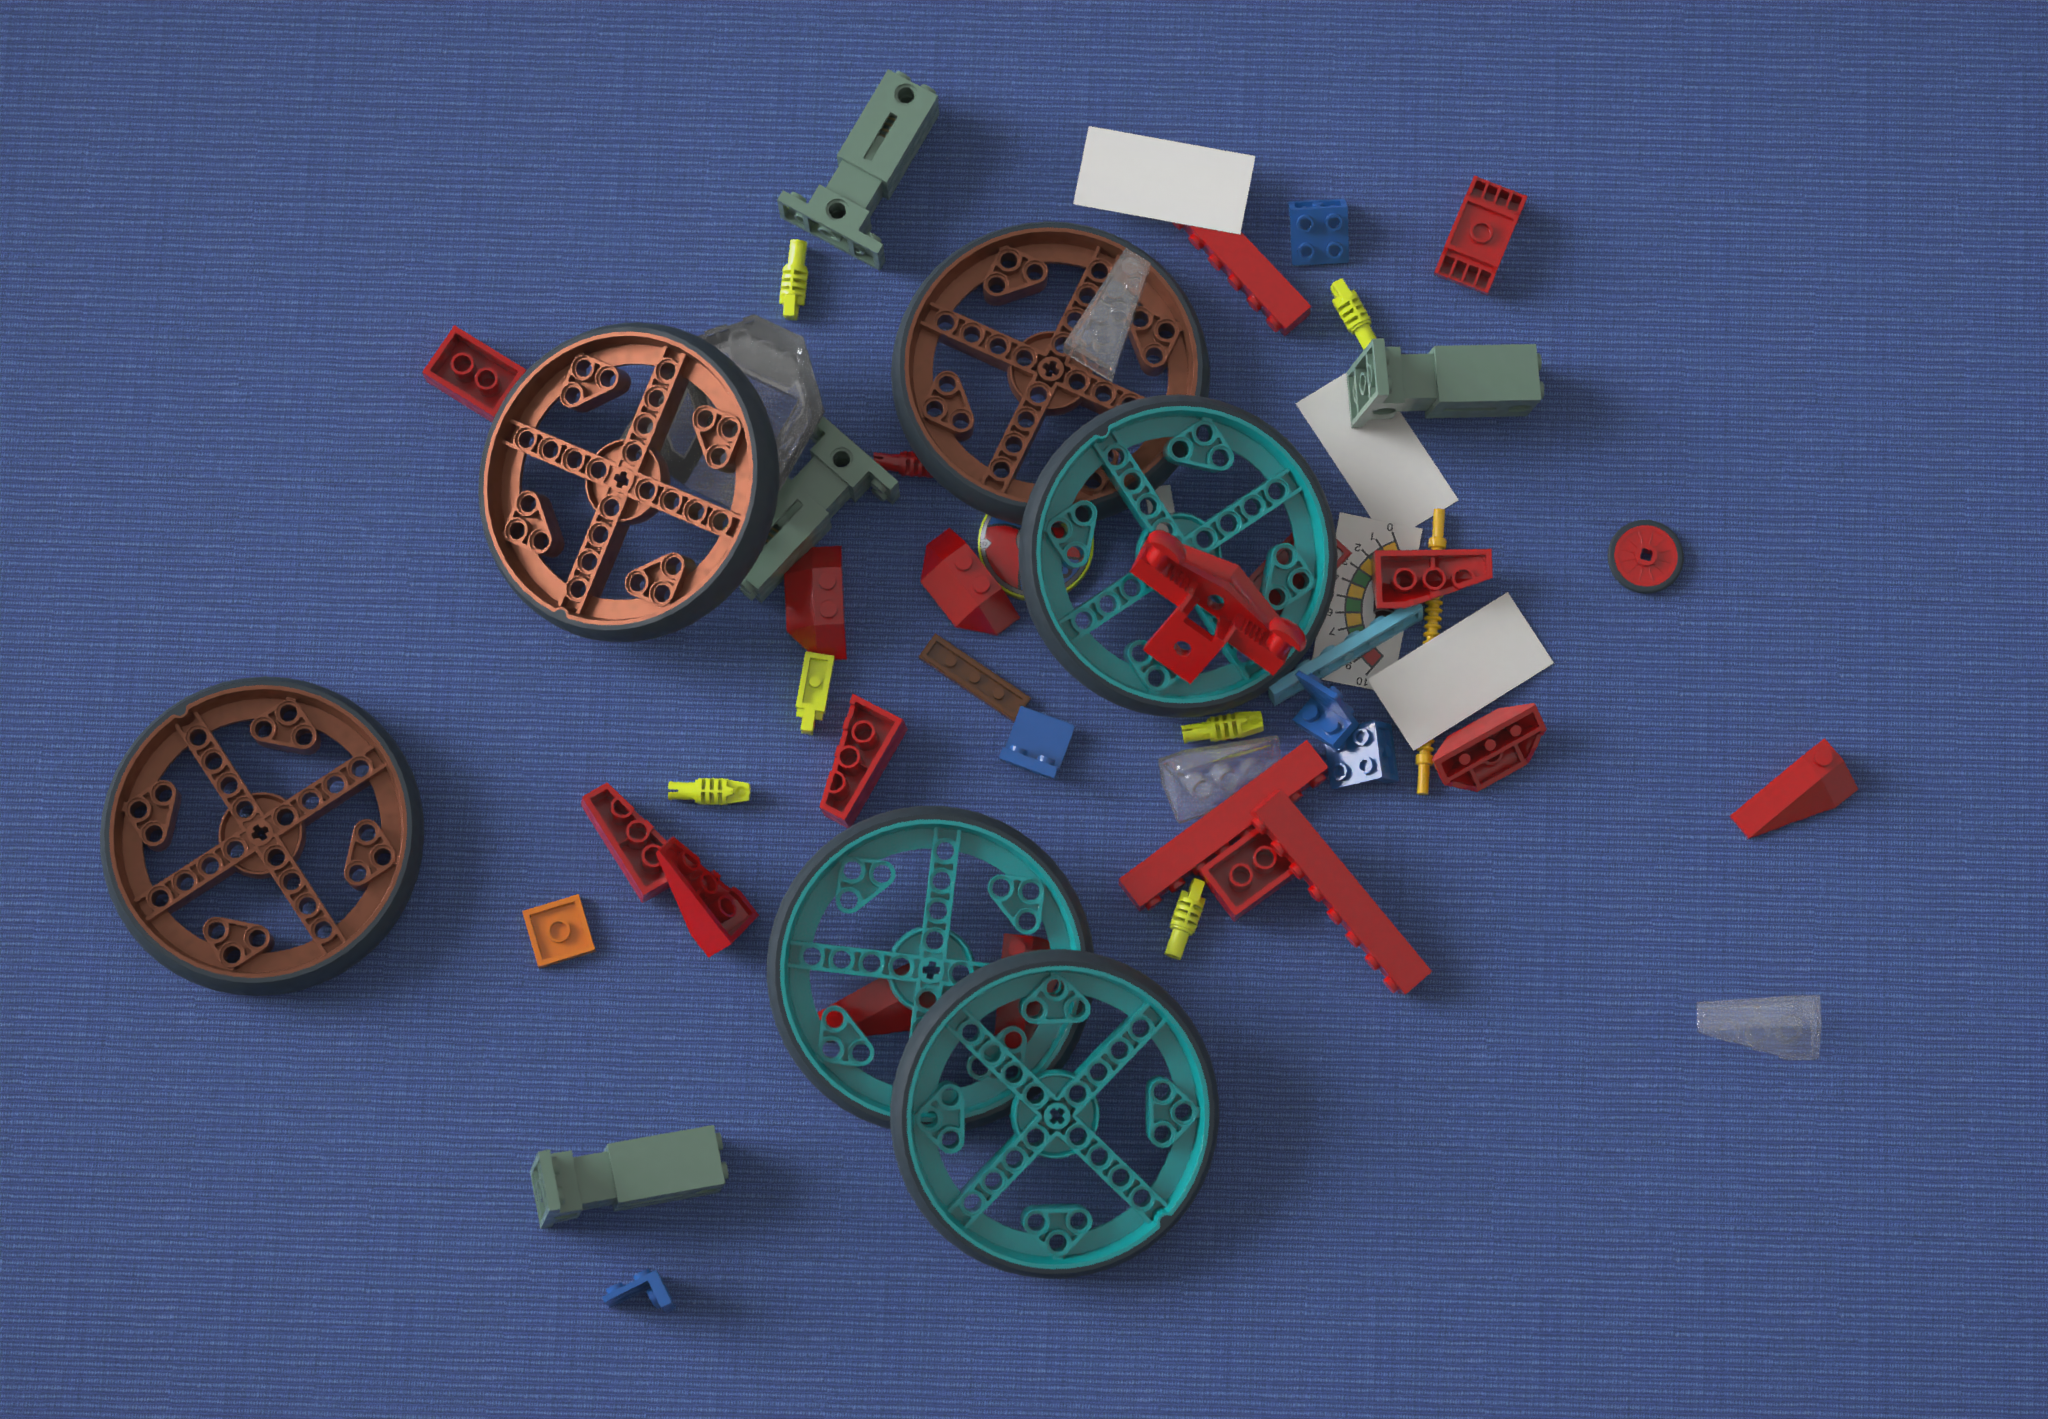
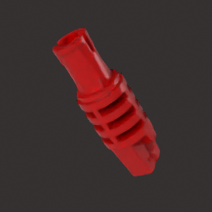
[873,450,934,478]

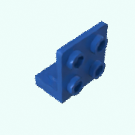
[1288,199,1349,266]
[1292,670,1359,751]
[999,706,1075,781]
[1325,720,1399,789]
[602,1269,677,1313]

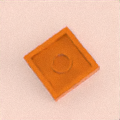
[522,894,596,969]

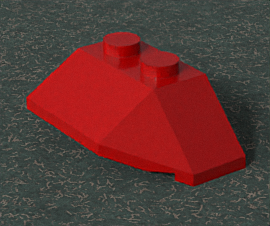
[920,528,1020,636]
[784,546,847,661]
[1432,703,1547,792]

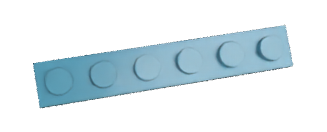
[1268,604,1423,706]

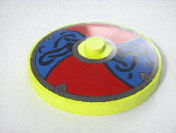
[978,514,1094,601]

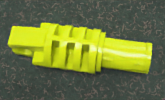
[779,239,808,321]
[1330,278,1376,350]
[1181,711,1264,744]
[668,778,751,805]
[1164,878,1206,960]

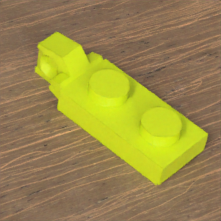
[796,651,835,735]

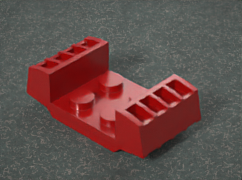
[1434,175,1528,296]

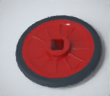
[1607,520,1684,594]

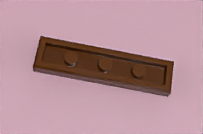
[918,633,1031,723]

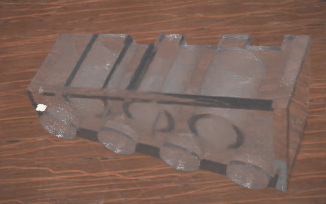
[1063,248,1151,382]

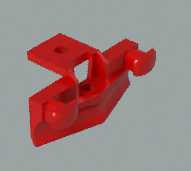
[1130,530,1307,684]

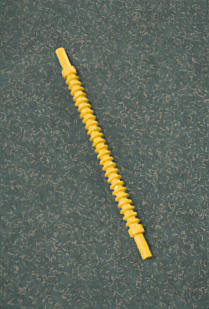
[1415,508,1447,795]

